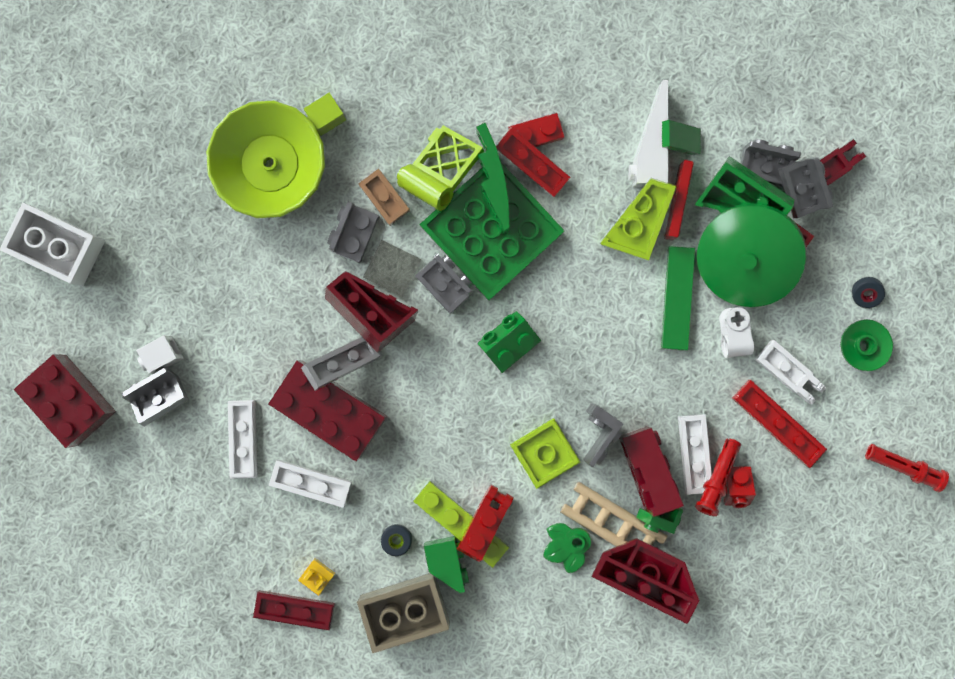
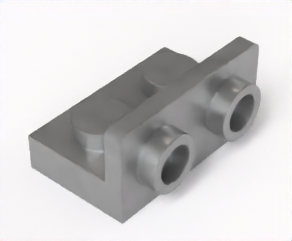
[327,201,379,263]

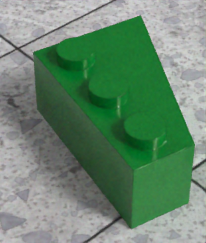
[695,156,795,215]

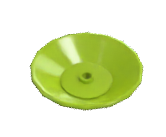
[206,100,325,219]

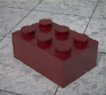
[13,354,116,448]

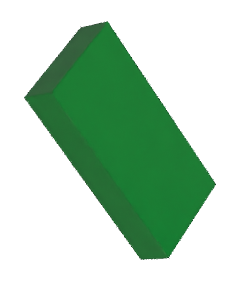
[662,120,701,155]

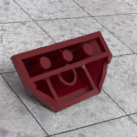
[591,538,699,625]

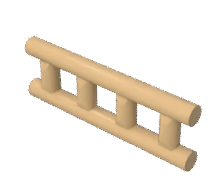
[560,482,667,546]

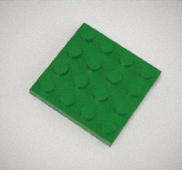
[419,162,565,301]

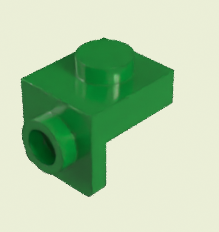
[636,508,683,534]

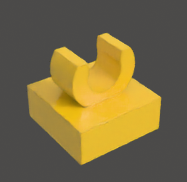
[298,558,335,596]

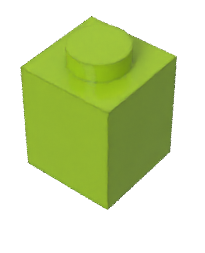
[303,92,346,136]

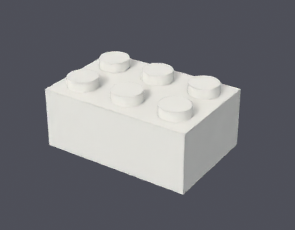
[0,202,106,286]

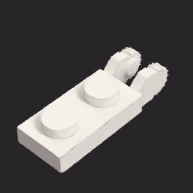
[755,340,826,405]

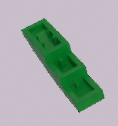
[476,122,509,234]

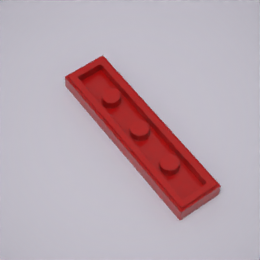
[732,380,827,468]

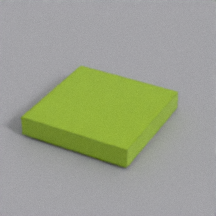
[510,418,581,489]

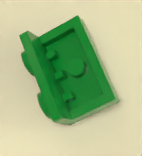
[477,311,541,373]

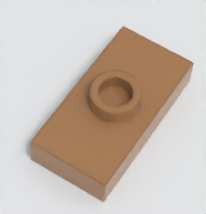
[358,168,410,226]

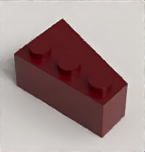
[325,271,419,353]
[619,426,684,517]

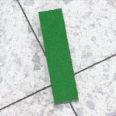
[661,246,695,350]

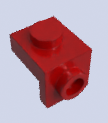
[724,467,756,509]

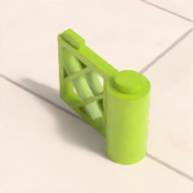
[397,125,484,211]

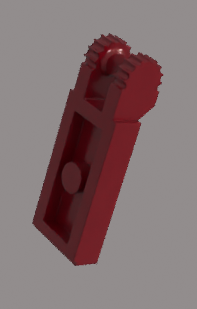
[820,139,866,186]

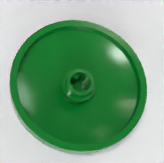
[697,203,806,307]

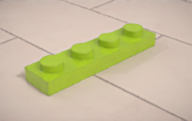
[413,481,509,568]

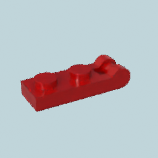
[457,484,514,562]

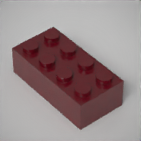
[268,360,387,462]

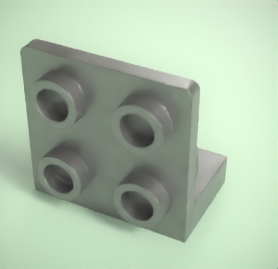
[583,403,624,468]

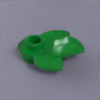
[543,523,591,573]

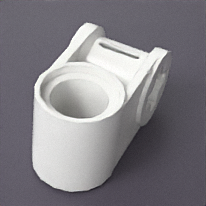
[719,307,754,358]

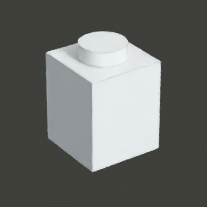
[136,335,184,373]

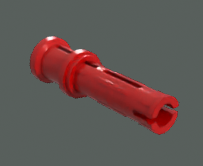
[695,438,742,517]
[865,444,949,493]

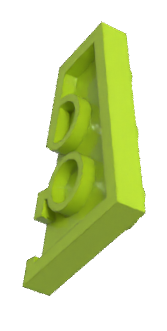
[600,178,676,261]

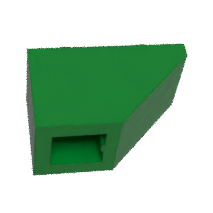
[424,536,469,593]

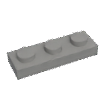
[301,337,381,391]

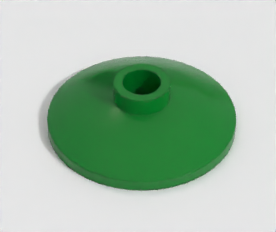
[840,319,893,371]

